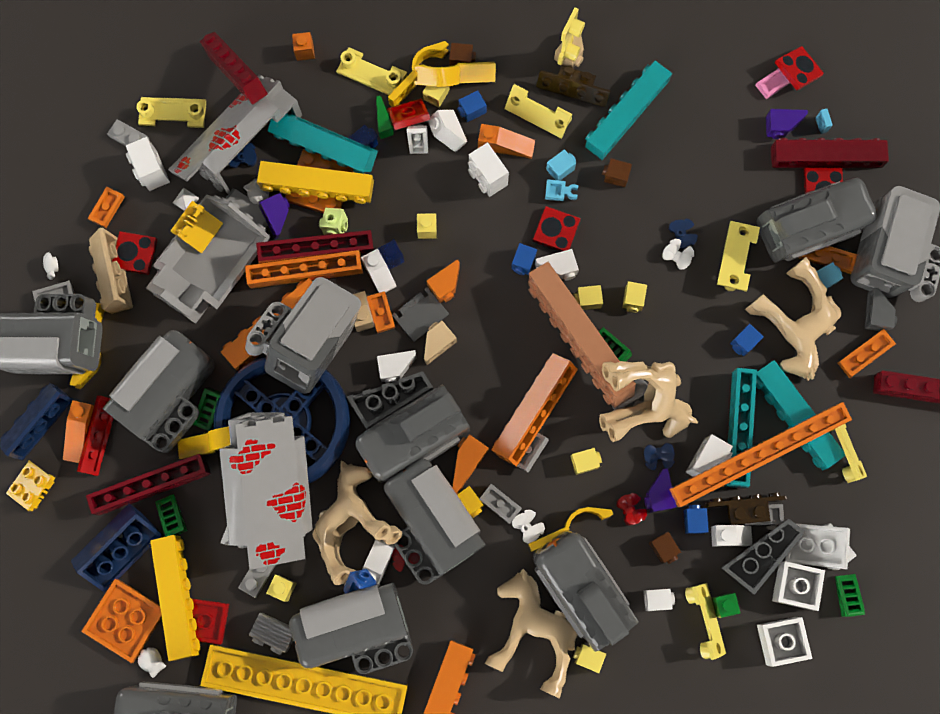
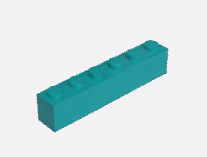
[585,61,672,160]
[268,112,378,174]
[756,360,846,470]
[725,368,757,488]

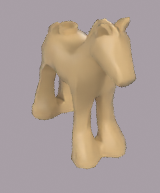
[745,257,841,381]
[599,361,698,442]
[313,461,402,586]
[484,569,578,699]

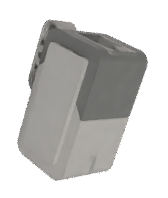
[850,186,940,302]
[245,277,361,394]

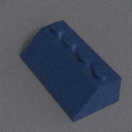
[0,383,73,461]
[71,503,162,593]

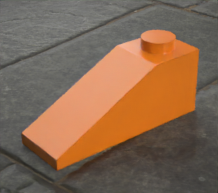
[478,124,535,159]
[63,400,94,463]
[452,434,489,494]

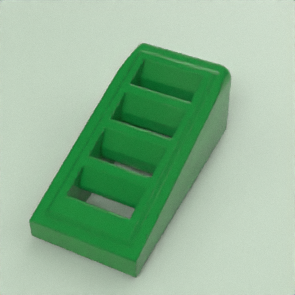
[376,96,394,139]
[599,327,632,362]
[193,388,221,431]
[155,494,188,537]
[835,574,865,617]

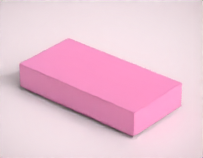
[755,68,790,99]

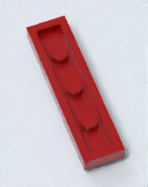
[77,396,113,476]

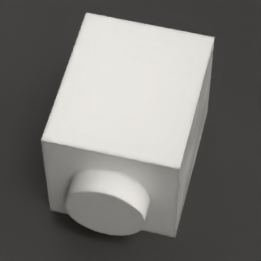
[644,589,675,611]

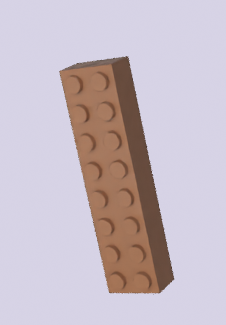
[528,262,636,409]

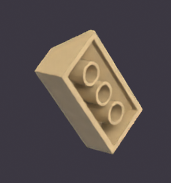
[89,228,133,314]

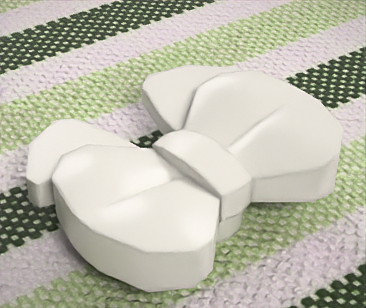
[662,239,694,270]
[512,510,545,543]

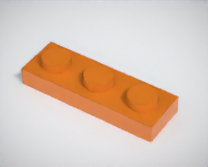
[799,246,857,274]
[838,329,896,378]

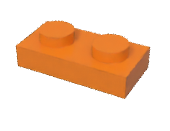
[88,187,125,228]
[366,291,395,334]

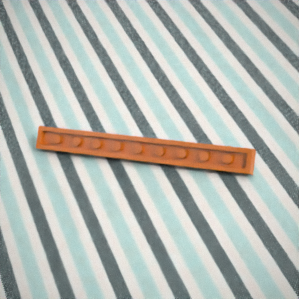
[669,402,852,507]

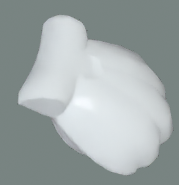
[243,178,269,204]
[43,252,58,280]
[138,647,166,678]

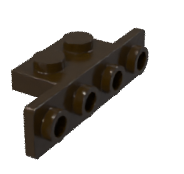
[536,66,610,107]
[705,492,787,525]

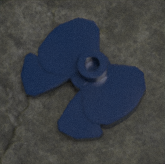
[229,143,257,168]
[668,218,698,249]
[643,443,675,470]

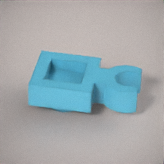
[545,179,578,201]

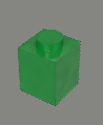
[711,593,741,618]

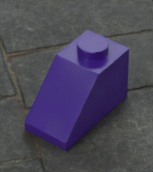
[766,109,808,139]
[258,193,290,239]
[644,468,676,513]

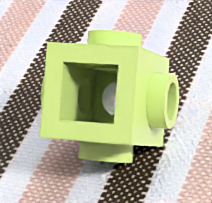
[319,208,348,235]

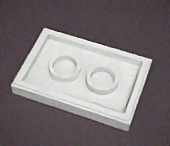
[785,524,850,569]

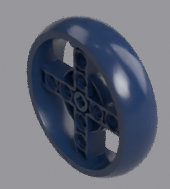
[214,357,350,483]

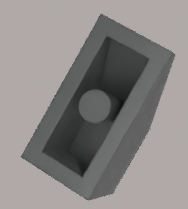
[865,288,897,332]

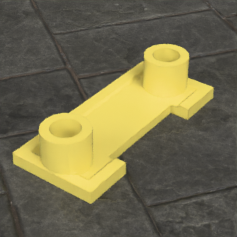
[558,8,585,65]
[336,47,407,95]
[505,84,572,139]
[137,97,206,128]
[717,221,760,291]
[829,424,867,483]
[685,583,726,660]

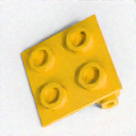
[171,201,223,253]
[6,460,55,511]

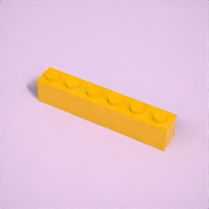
[257,161,374,204]
[150,535,200,661]

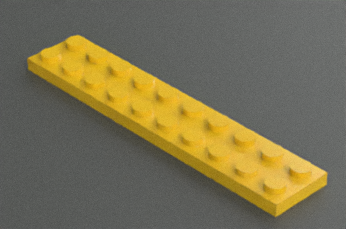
[200,645,408,714]

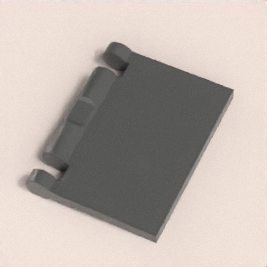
[392,287,449,342]

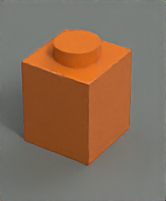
[292,32,315,61]

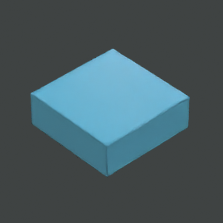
[816,109,833,134]

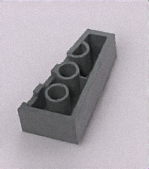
[347,371,434,430]
[721,519,805,595]

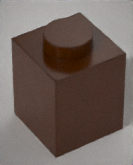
[449,43,476,66]
[602,158,632,187]
[649,532,681,564]

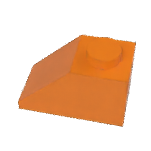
[426,260,460,303]

